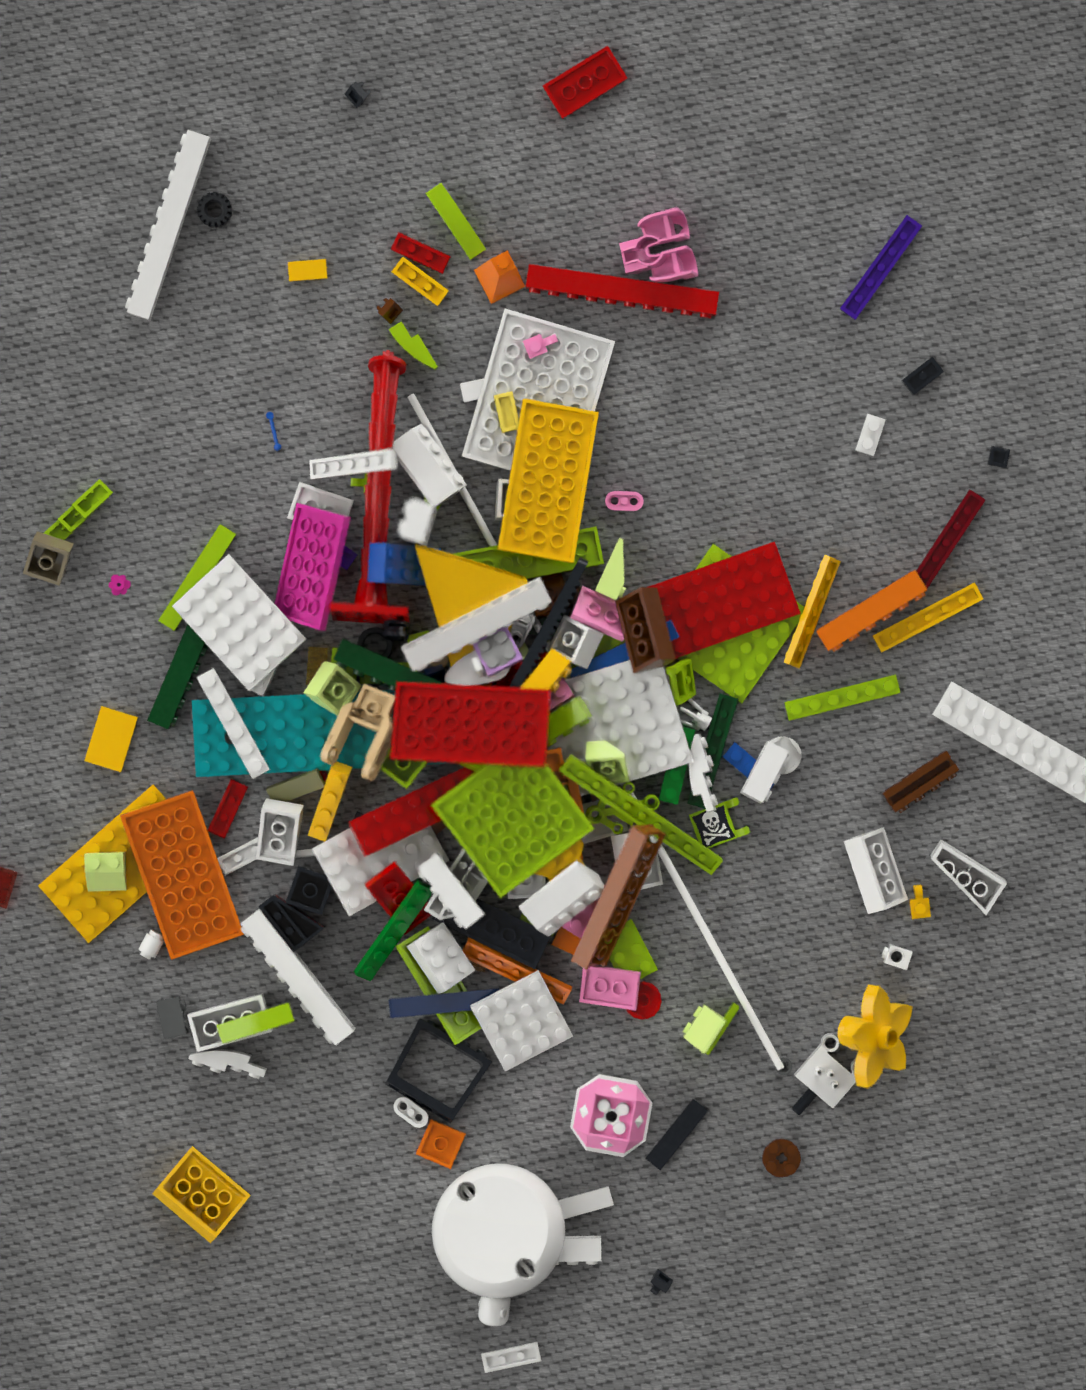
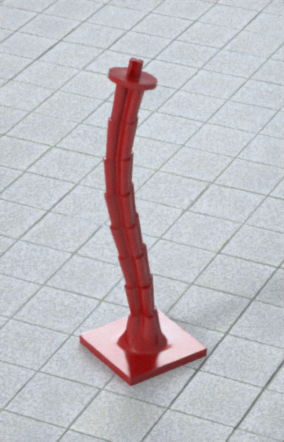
[329,350,410,624]

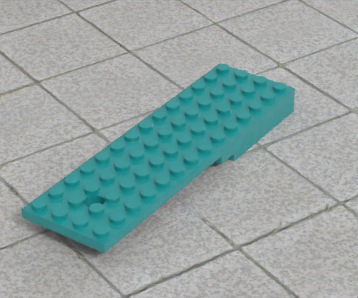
[192,690,451,777]

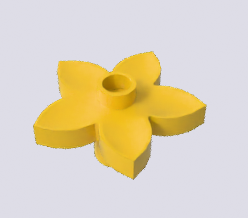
[837,984,913,1088]

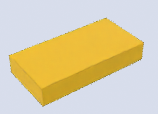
[288,259,328,282]

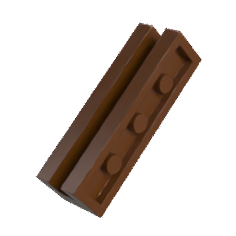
[882,751,959,813]

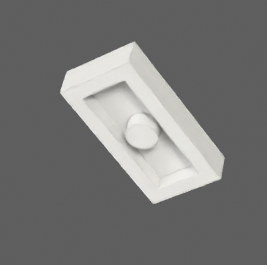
[855,414,885,456]

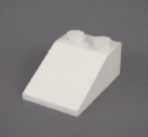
[256,798,304,866]

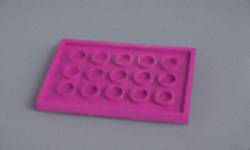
[274,503,350,631]

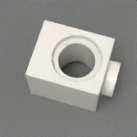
[881,944,912,970]

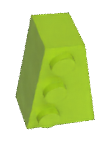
[547,696,592,747]

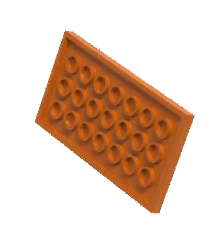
[120,790,244,960]

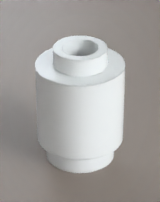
[139,929,164,959]

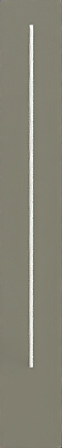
[408,394,784,1070]

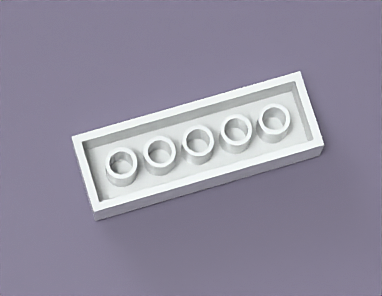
[398,498,437,546]

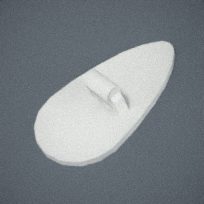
[445,650,511,686]

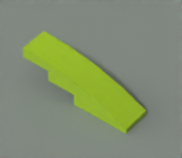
[425,183,486,260]
[44,479,113,540]
[216,1002,295,1044]

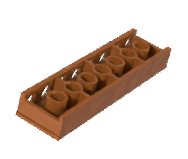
[571,824,666,970]

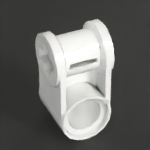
[510,615,535,649]

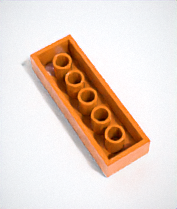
[816,569,927,652]

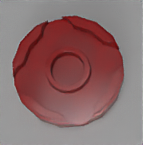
[626,981,662,1020]

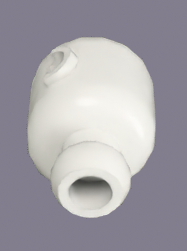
[478,1296,511,1326]

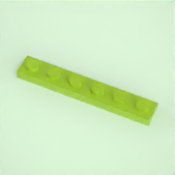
[784,674,900,721]

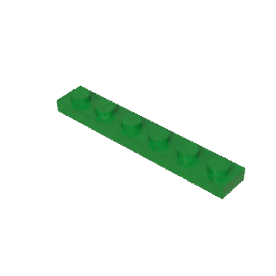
[353,880,433,982]

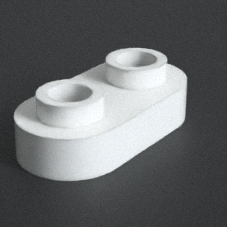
[394,1096,428,1128]

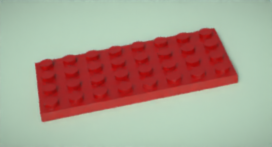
[649,541,801,659]
[390,682,551,768]

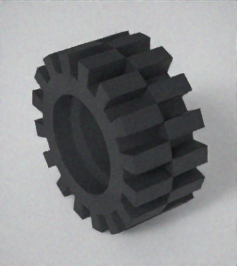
[197,192,232,228]

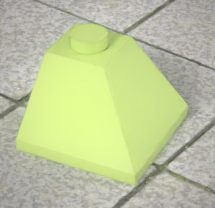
[586,741,629,783]

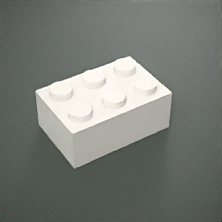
[407,922,475,994]

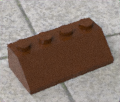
[615,587,676,673]

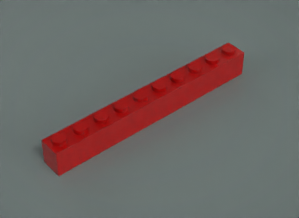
[526,264,719,319]

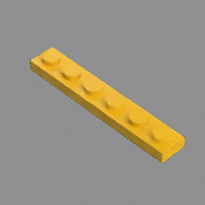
[784,555,841,669]
[872,582,983,653]

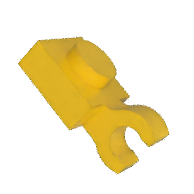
[909,885,931,919]

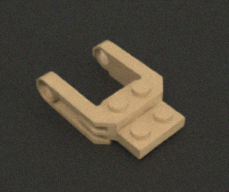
[321,684,395,781]

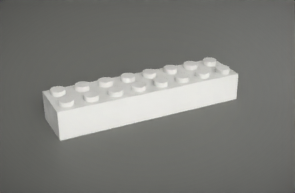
[241,909,355,1046]

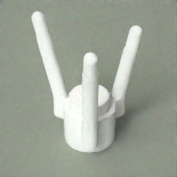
[680,698,712,731]

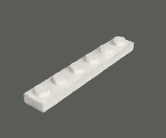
[309,449,397,479]
[197,668,270,779]

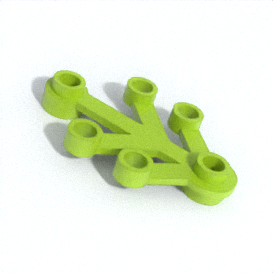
[585,781,660,834]

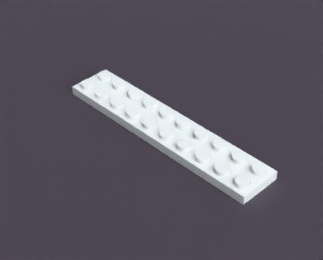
[932,681,1086,803]

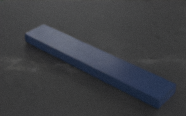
[389,988,499,1018]

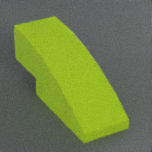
[389,321,438,370]

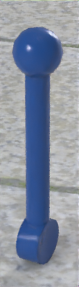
[266,412,281,451]

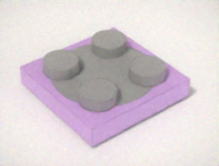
[472,627,523,677]

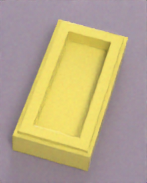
[493,391,519,433]

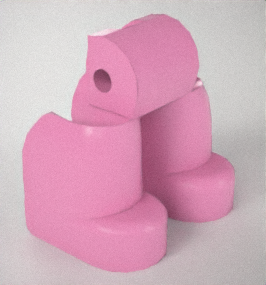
[619,208,698,283]

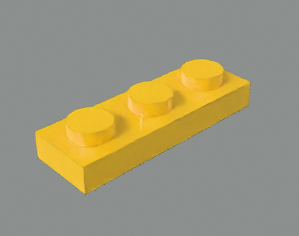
[392,257,449,307]

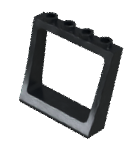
[385,1018,492,1123]

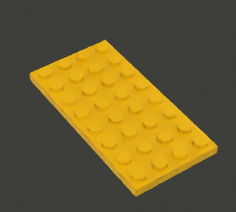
[497,398,599,564]
[38,784,166,943]

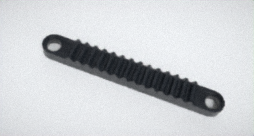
[509,557,589,688]

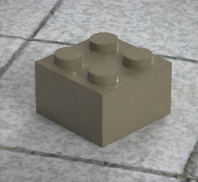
[23,531,74,586]

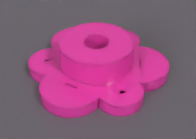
[108,575,131,596]

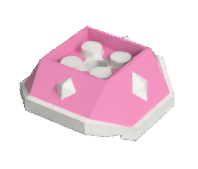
[570,1074,652,1157]

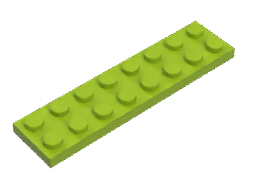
[454,526,604,579]

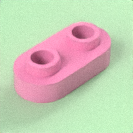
[605,491,644,511]

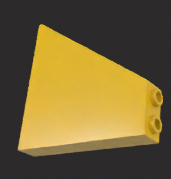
[415,543,527,686]

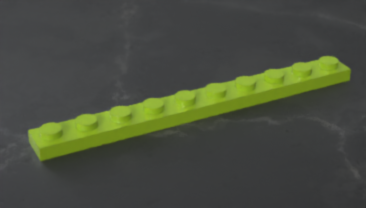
[559,754,723,875]

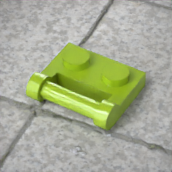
[666,658,696,706]

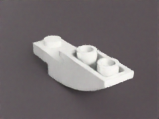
[689,734,718,812]
[188,1049,267,1079]

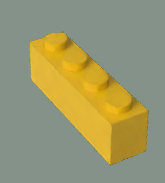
[521,648,572,693]
[307,761,352,842]

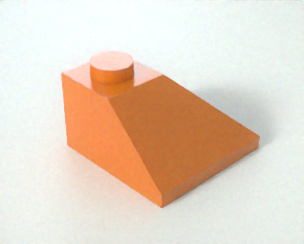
[474,250,525,304]

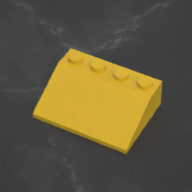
[152,1146,251,1243]

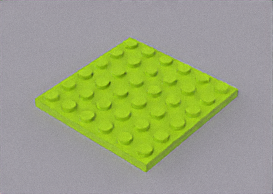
[677,544,804,703]
[431,764,594,898]

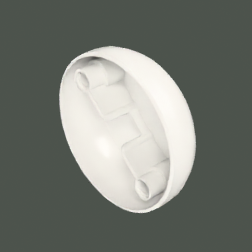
[432,1163,565,1298]

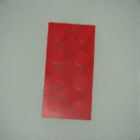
[542,46,628,120]
[364,861,431,935]

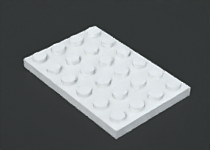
[172,554,307,691]
[312,826,449,916]

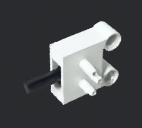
[792,1033,856,1115]

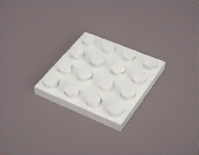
[470,970,573,1071]

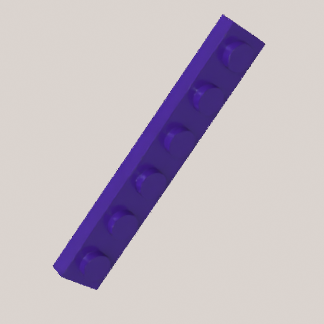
[840,215,922,320]

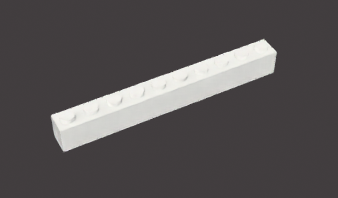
[125,130,211,321]

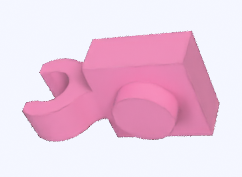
[523,334,558,359]

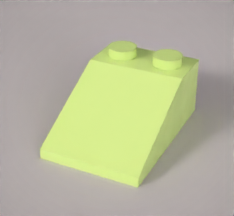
[595,538,626,601]
[682,1004,726,1054]

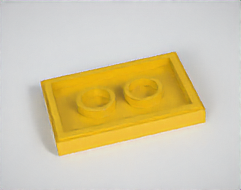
[84,706,138,772]

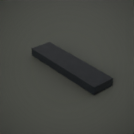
[645,1099,708,1170]

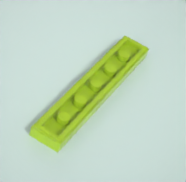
[158,524,237,631]

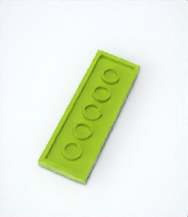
[395,926,482,1045]

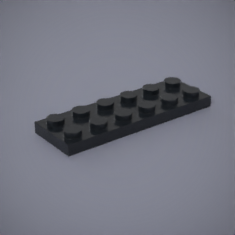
[432,898,552,969]

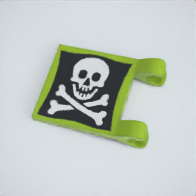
[689,797,750,848]

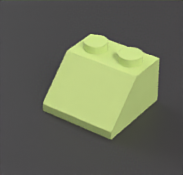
[304,661,361,716]
[84,852,127,892]

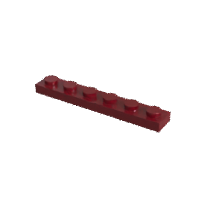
[916,489,985,593]

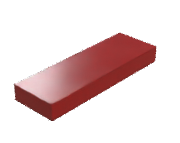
[390,232,451,274]
[208,779,249,839]

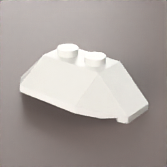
[424,848,488,920]

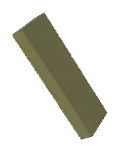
[266,768,325,802]

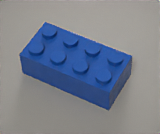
[368,543,441,586]

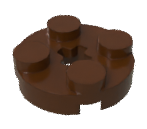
[762,1138,801,1177]

